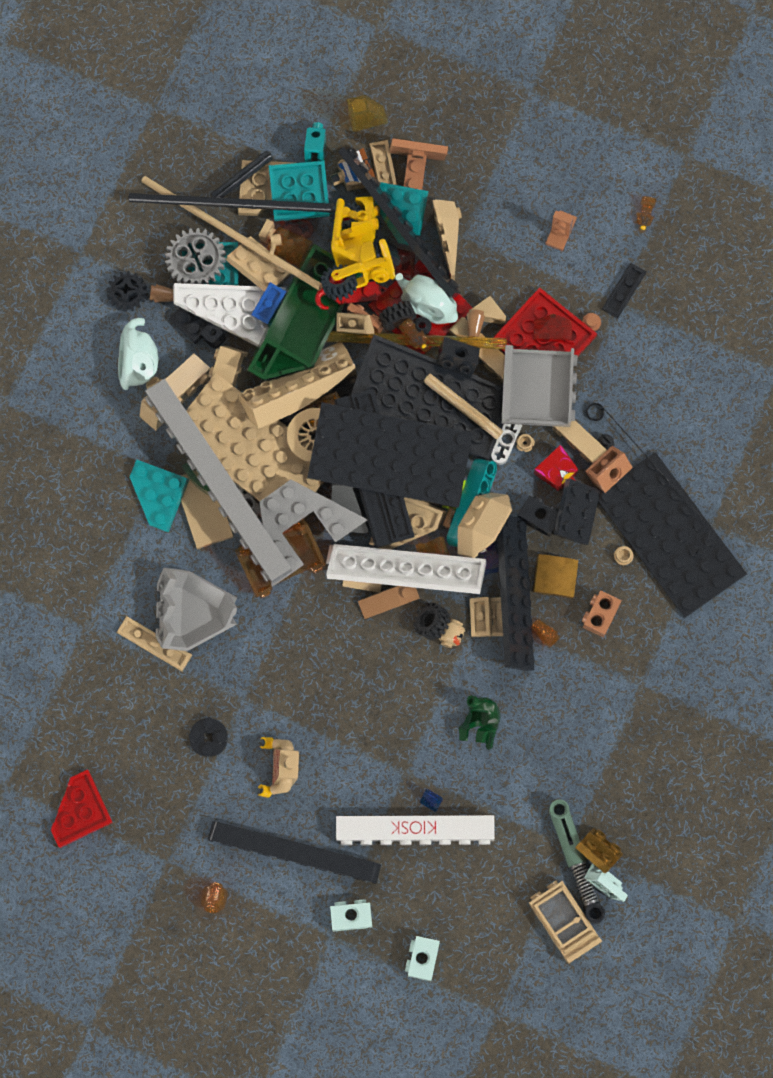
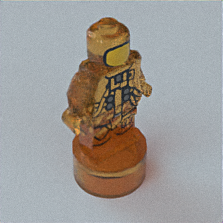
[636,196,656,233]
[399,319,429,352]

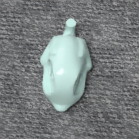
[396,273,459,324]
[118,318,159,390]

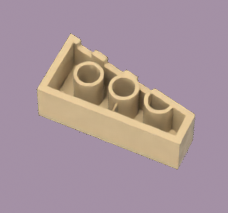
[139,354,210,431]

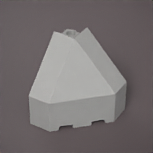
[156,568,237,651]

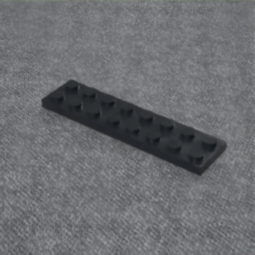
[497,516,535,671]

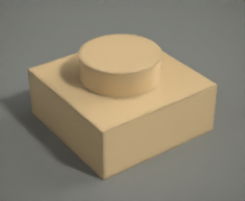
[259,219,276,244]

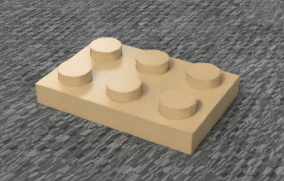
[226,236,291,292]

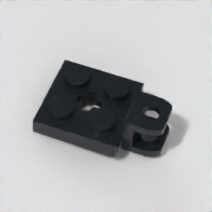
[169,307,226,349]

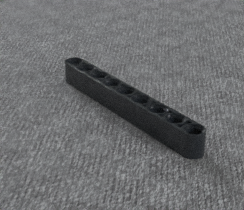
[208,821,381,884]

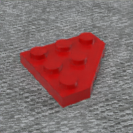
[51,769,113,848]

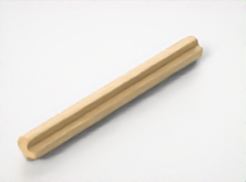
[424,374,503,439]

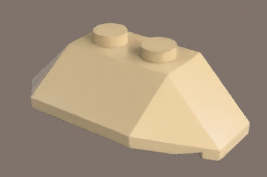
[458,493,512,558]

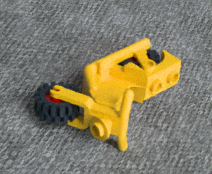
[321,196,396,300]

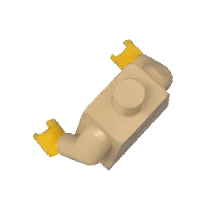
[258,737,299,798]

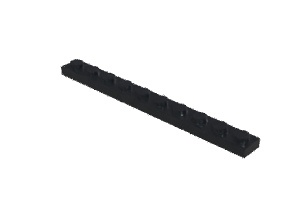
[338,147,460,298]

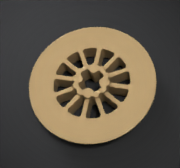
[287,408,320,462]

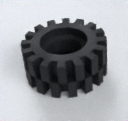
[379,301,416,331]
[413,602,450,640]

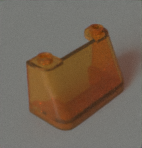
[234,519,326,598]

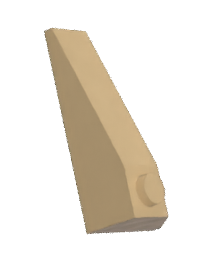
[433,200,462,280]

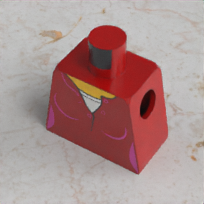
[534,445,578,491]

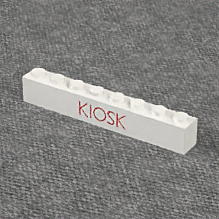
[336,815,494,846]

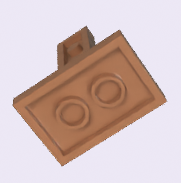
[389,138,448,190]

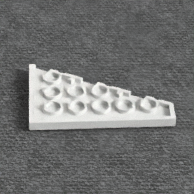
[173,283,286,347]

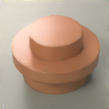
[582,313,601,331]

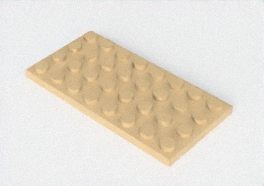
[174,373,324,502]

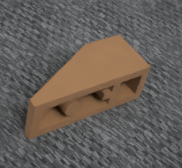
[358,586,420,619]

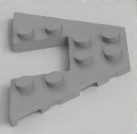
[260,479,367,587]

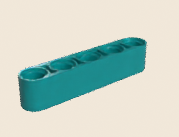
[447,459,497,547]

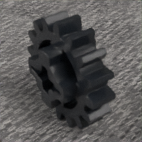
[106,271,148,312]

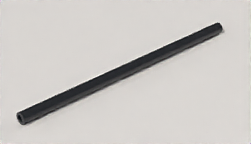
[128,193,333,213]

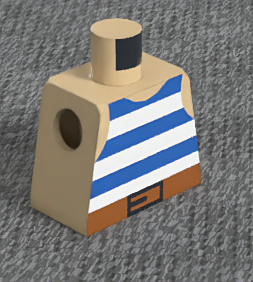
[330,148,376,191]

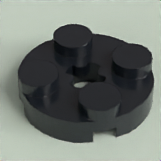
[189,717,228,757]

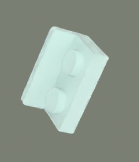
[584,863,628,902]

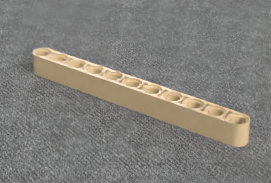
[448,317,607,464]

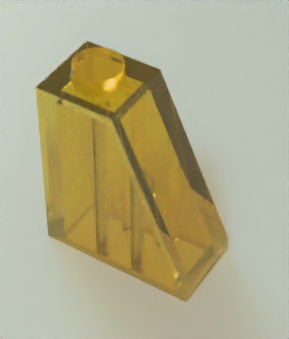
[347,95,388,132]

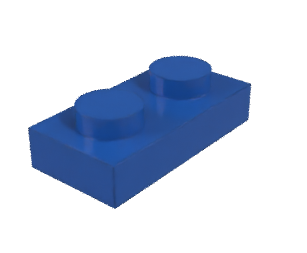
[251,282,287,325]

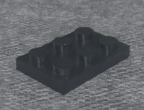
[554,479,600,545]

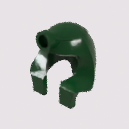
[458,695,501,750]

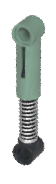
[549,799,605,924]

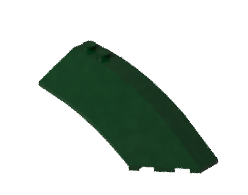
[247,244,362,380]

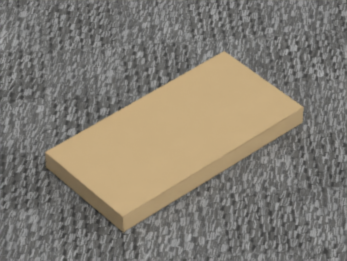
[181,470,233,549]

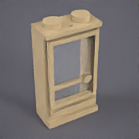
[529,880,602,964]

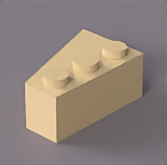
[205,346,248,387]

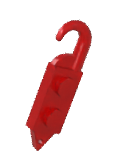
[315,281,388,310]

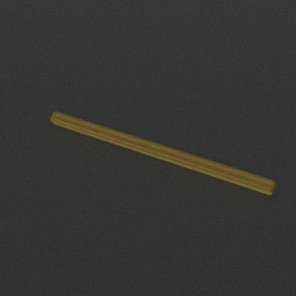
[326,331,507,349]

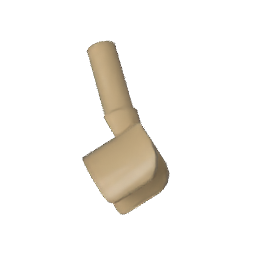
[269,234,282,255]

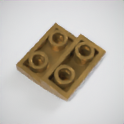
[533,554,579,599]
[575,828,623,874]

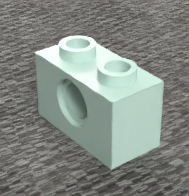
[330,900,372,932]
[405,936,440,981]

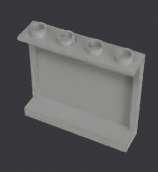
[501,345,578,427]

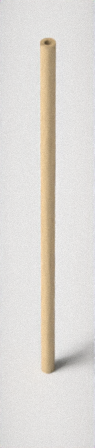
[141,176,323,291]

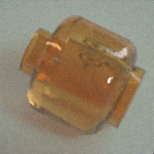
[200,882,228,913]

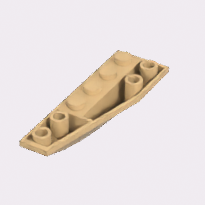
[238,358,355,429]

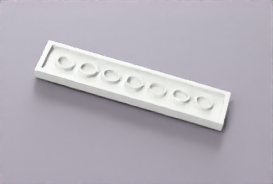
[327,544,486,594]

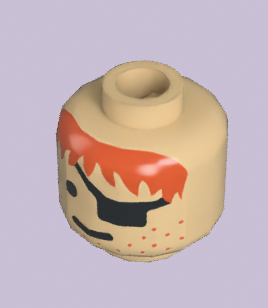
[439,618,465,648]

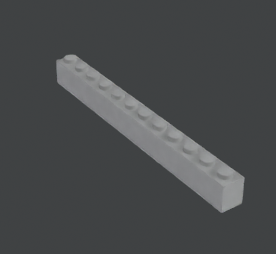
[145,378,292,584]

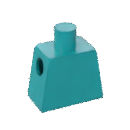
[304,122,326,162]

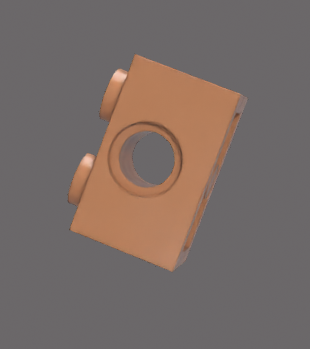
[585,446,633,493]

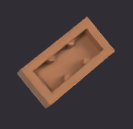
[545,210,577,251]

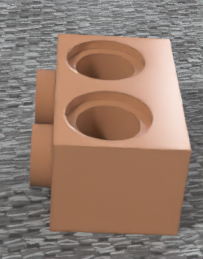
[582,591,622,638]

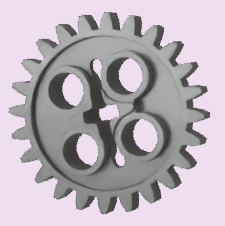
[165,228,226,285]

